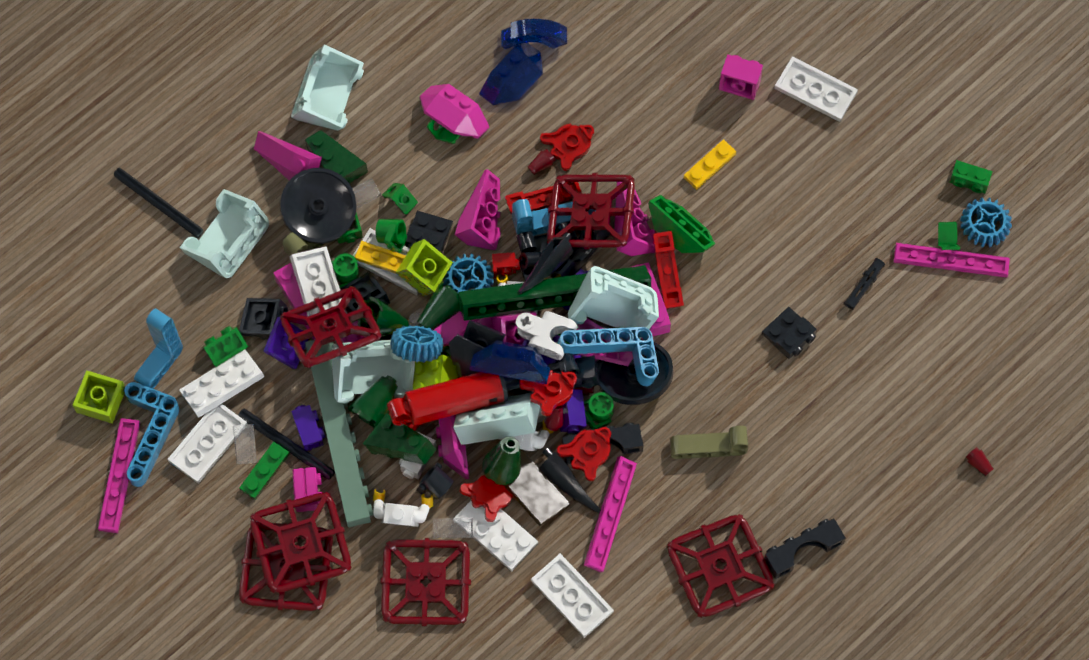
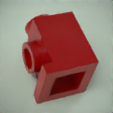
[492,252,520,278]

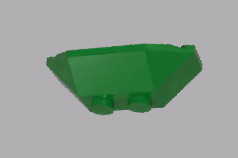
[648,195,715,253]

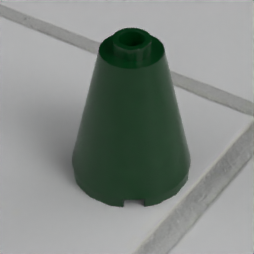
[417,282,460,331]
[355,297,409,336]
[348,375,398,428]
[482,437,521,485]

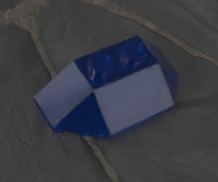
[479,42,543,105]
[469,340,550,384]

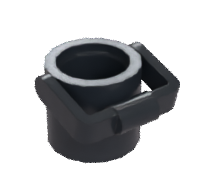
[416,463,454,499]

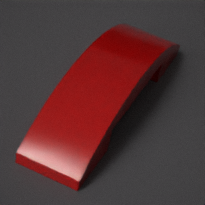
[505,182,582,214]
[653,231,684,309]

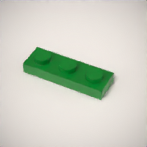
[239,441,290,500]

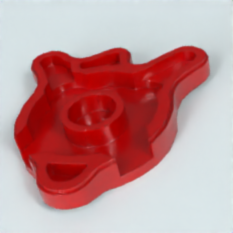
[540,123,594,171]
[519,370,577,416]
[557,427,611,481]
[460,475,513,522]

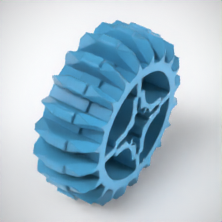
[960,197,1012,247]
[443,253,494,293]
[390,325,443,363]

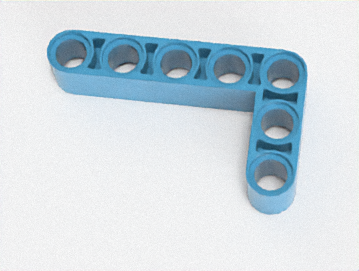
[512,199,596,236]
[134,308,183,389]
[557,327,659,386]
[124,382,179,487]

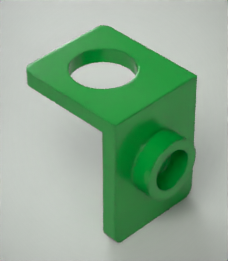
[427,119,460,144]
[382,183,418,215]
[337,212,363,244]
[938,221,960,250]

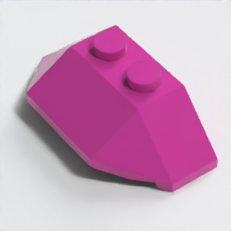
[419,84,490,139]
[436,415,469,479]

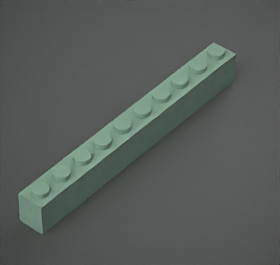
[305,340,373,528]

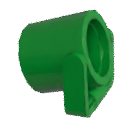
[375,219,407,253]
[331,253,359,289]
[584,392,614,429]

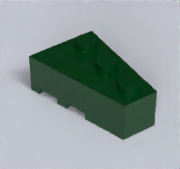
[305,130,368,183]
[363,413,437,465]

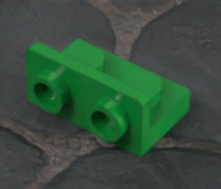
[949,160,993,194]
[202,326,248,367]

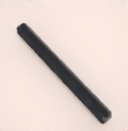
[114,168,204,238]
[238,408,335,480]

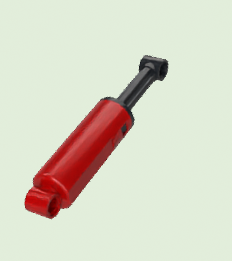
[387,353,580,426]

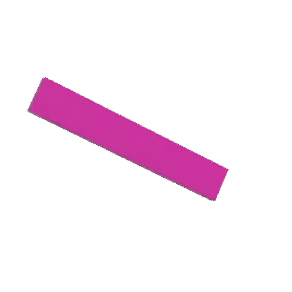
[894,243,1010,278]
[98,418,140,533]
[584,456,637,572]

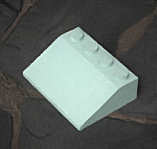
[453,392,540,445]

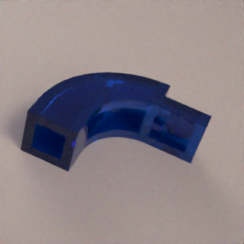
[501,19,567,49]

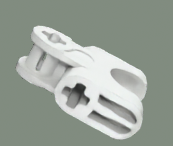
[516,311,578,360]

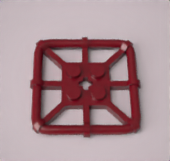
[547,173,635,249]
[280,286,381,368]
[250,492,352,593]
[666,514,775,618]
[239,522,333,611]
[380,538,471,627]

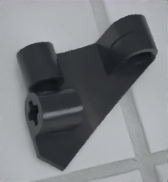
[516,222,578,281]
[449,334,518,378]

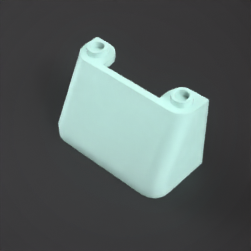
[291,45,364,131]
[179,189,269,278]
[568,266,659,342]
[332,340,415,404]

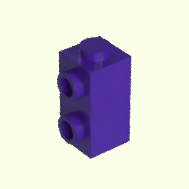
[560,389,587,434]
[291,405,325,451]

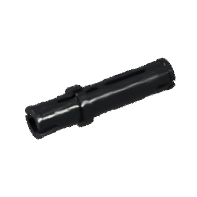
[844,258,885,310]

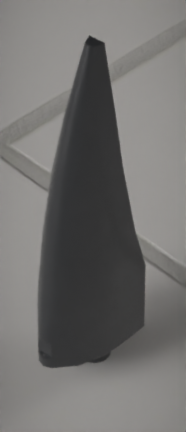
[518,232,573,294]
[539,447,601,514]

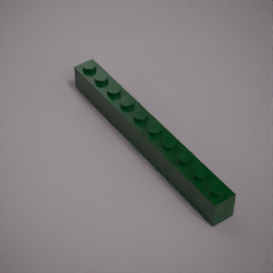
[458,265,652,321]

